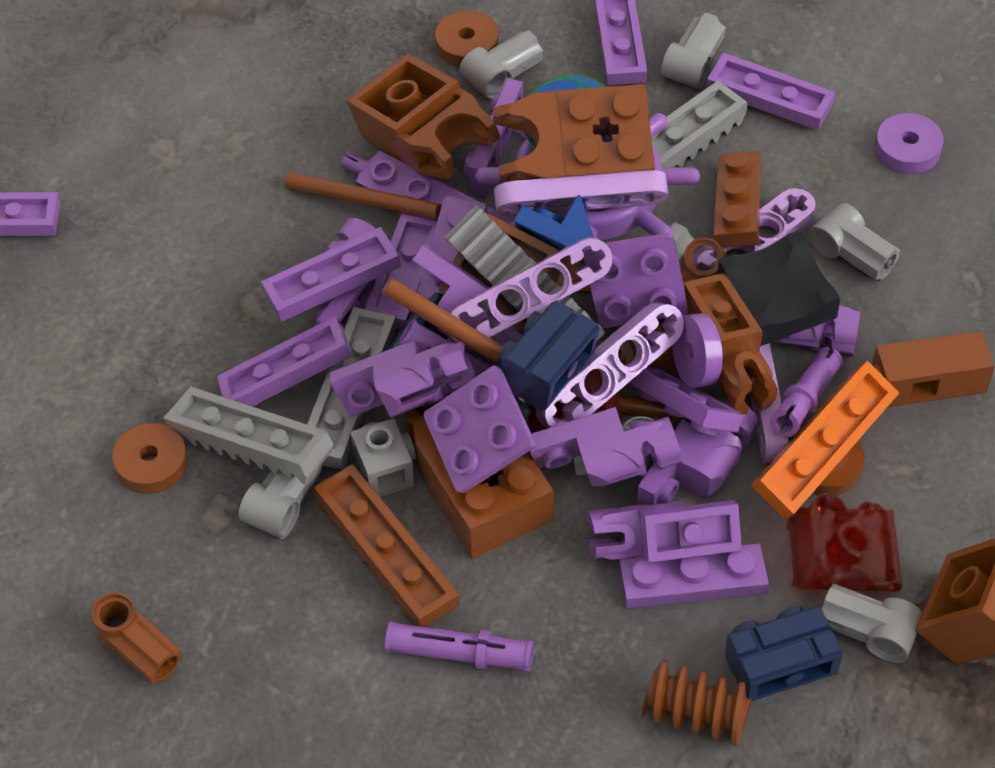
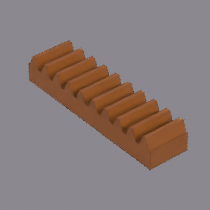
[314,464,460,627]

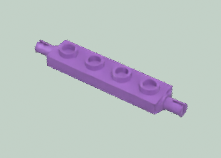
[340,150,514,225]

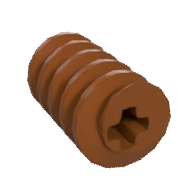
[642,659,752,747]

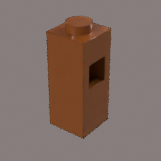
[872,331,994,407]

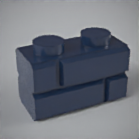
[497,300,600,411]
[725,606,842,702]

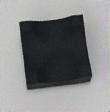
[718,230,840,346]

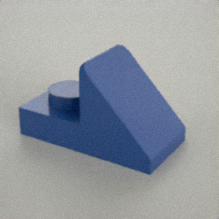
[514,195,594,265]

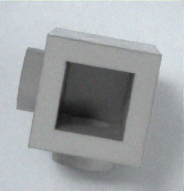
[351,418,416,497]

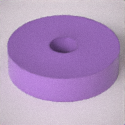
[875,113,944,174]
[672,313,723,388]

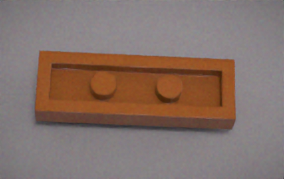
[713,151,762,248]

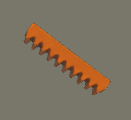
[750,360,899,520]

